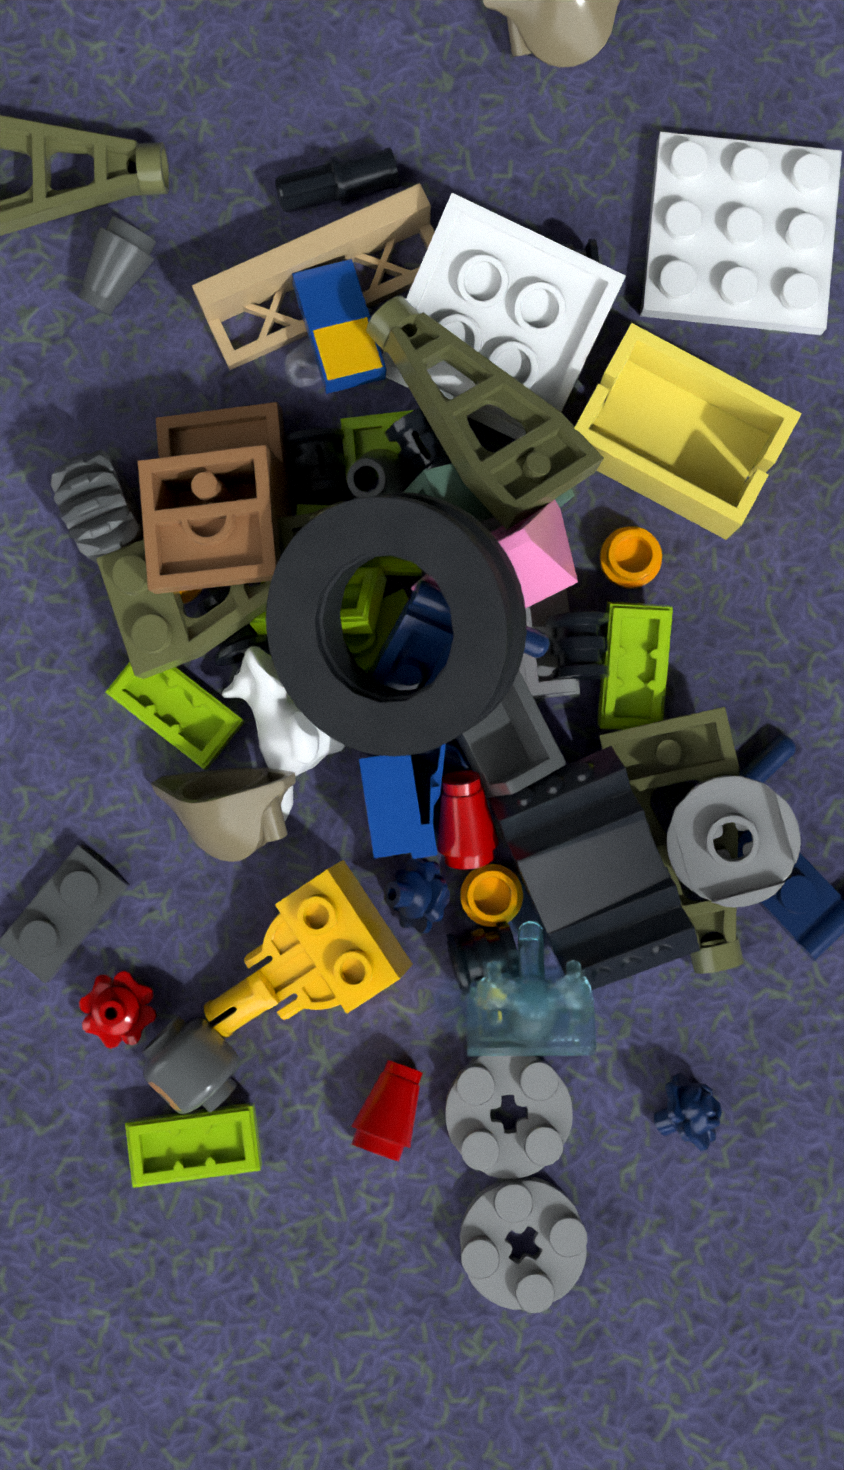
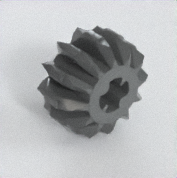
[51,449,144,563]

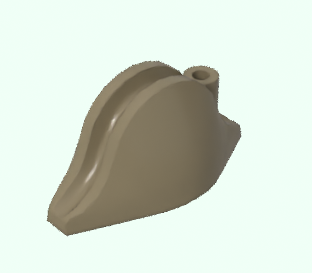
[483,0,620,68]
[151,768,296,862]

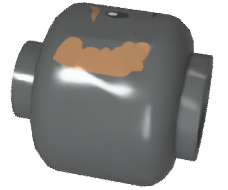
[142,1016,238,1114]

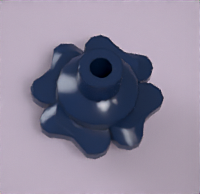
[384,857,450,934]
[654,1073,722,1151]

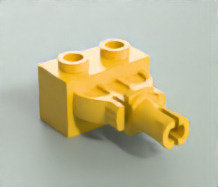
[203,860,413,1038]

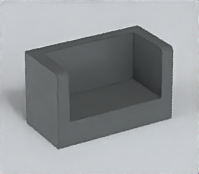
[456,670,566,797]

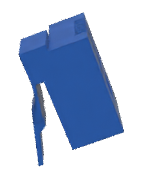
[359,743,446,859]

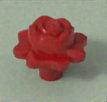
[79,970,157,1049]

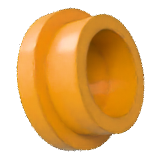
[599,526,662,589]
[460,864,523,927]

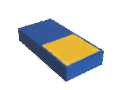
[292,259,387,394]

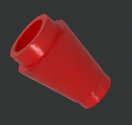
[436,770,499,870]
[351,1060,423,1162]

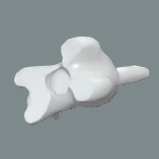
[222,646,345,821]

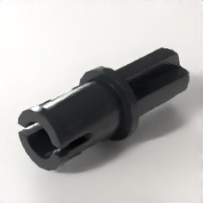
[275,147,399,213]

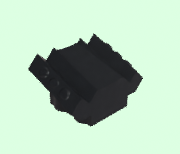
[488,746,700,997]

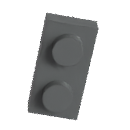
[0,845,130,984]

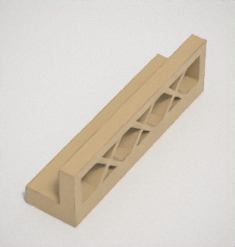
[192,183,435,370]

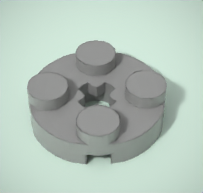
[667,775,801,907]
[445,1047,573,1179]
[460,1176,587,1313]

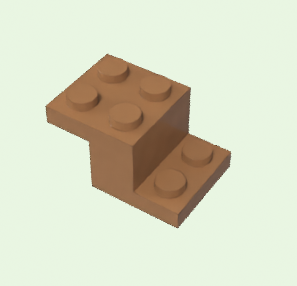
[138,402,292,594]

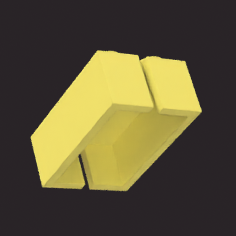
[574,323,802,540]

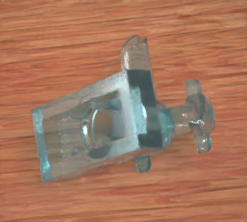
[466,921,597,1056]

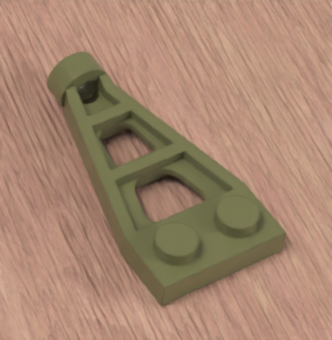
[0,115,169,236]
[366,296,604,530]
[96,500,344,679]
[599,707,744,974]

